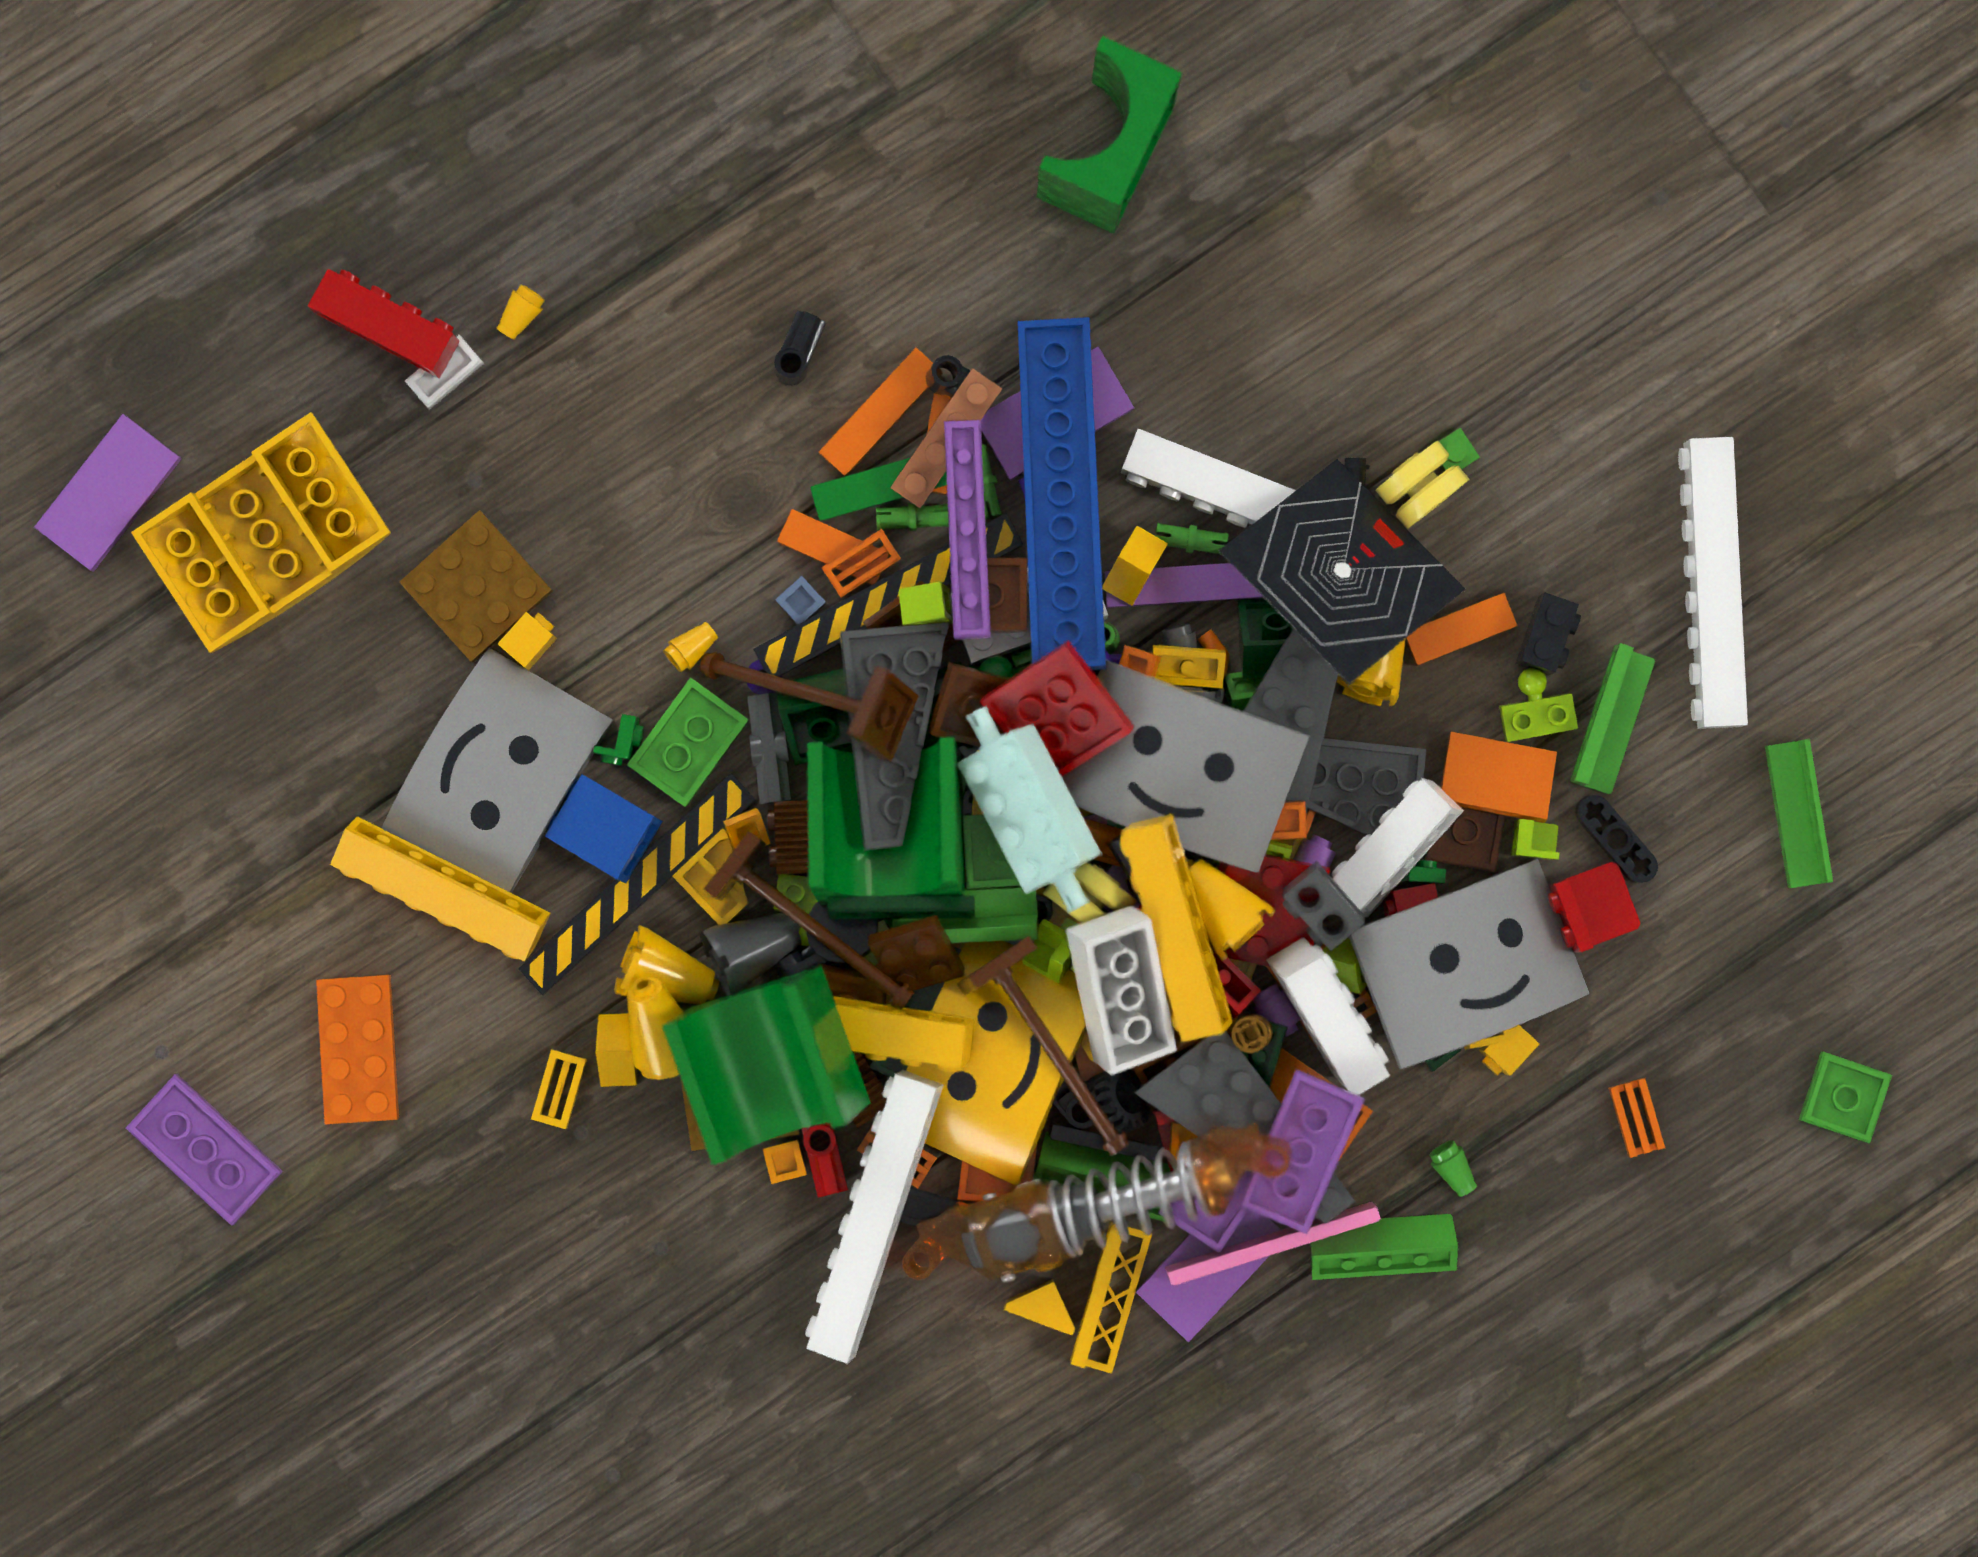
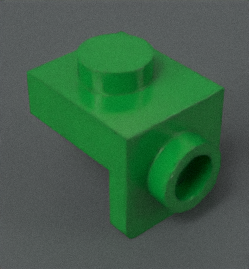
[593,714,644,766]

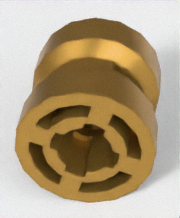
[1232,1014,1273,1053]

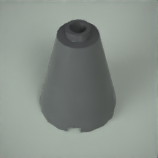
[699,912,802,995]

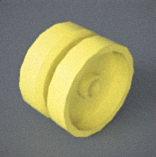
[1375,440,1470,529]
[1043,863,1137,923]

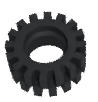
[1086,1069,1150,1134]

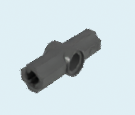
[748,693,792,804]

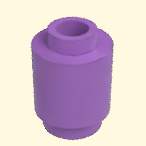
[1293,834,1336,867]
[1252,984,1301,1037]

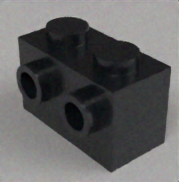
[1515,592,1581,675]

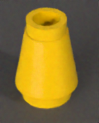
[497,284,545,340]
[663,622,718,672]

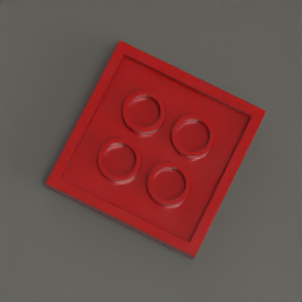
[980,640,1134,777]
[1218,854,1330,967]

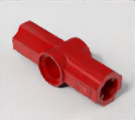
[801,1123,849,1198]

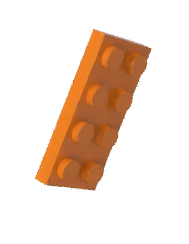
[316,975,399,1124]

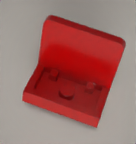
[1547,862,1640,953]

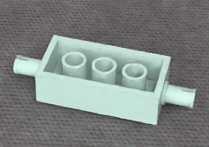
[957,706,1101,913]

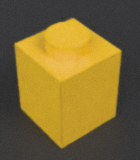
[498,612,557,670]
[1479,1025,1540,1076]

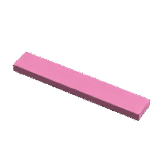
[1165,1201,1381,1286]

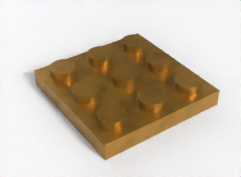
[399,510,553,663]

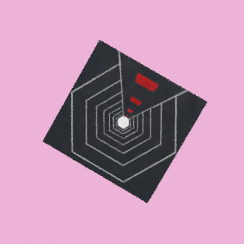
[1219,459,1465,684]

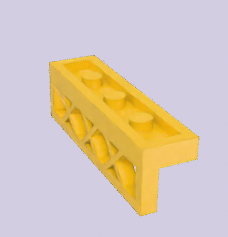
[1070,1221,1152,1374]

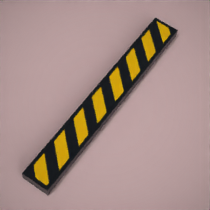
[753,513,1023,677]
[518,773,756,995]

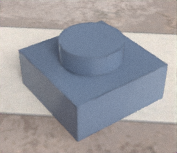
[775,576,827,625]

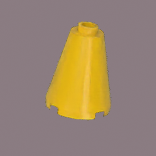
[1336,639,1405,706]
[1187,859,1275,961]
[614,925,719,1005]
[627,977,683,1080]

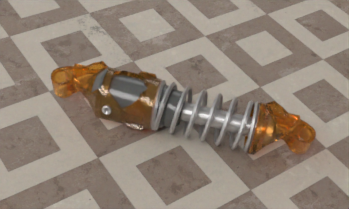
[902,1123,1293,1282]

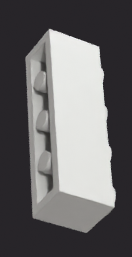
[1331,778,1464,917]

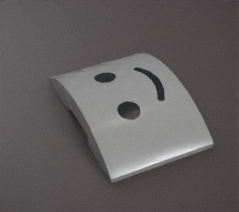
[382,648,613,893]
[1061,660,1310,873]
[1349,859,1590,1069]

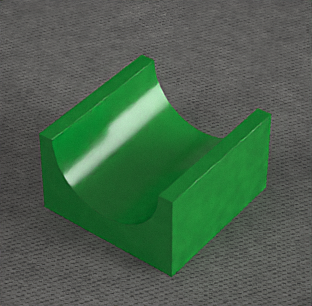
[1037,35,1182,234]
[808,737,965,905]
[662,965,871,1165]

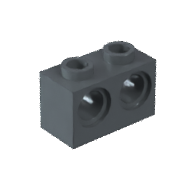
[1282,861,1365,951]

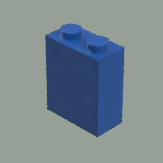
[545,774,663,883]

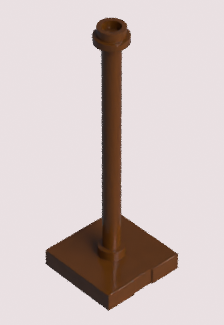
[700,652,919,762]
[703,831,915,1010]
[957,936,1129,1156]

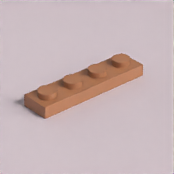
[890,367,1002,508]

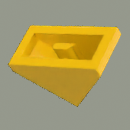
[1102,526,1168,606]
[596,1013,637,1087]
[1004,1279,1075,1336]

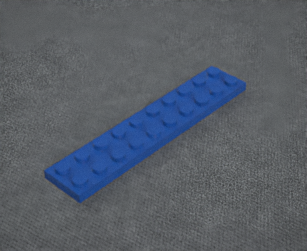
[1018,317,1106,670]

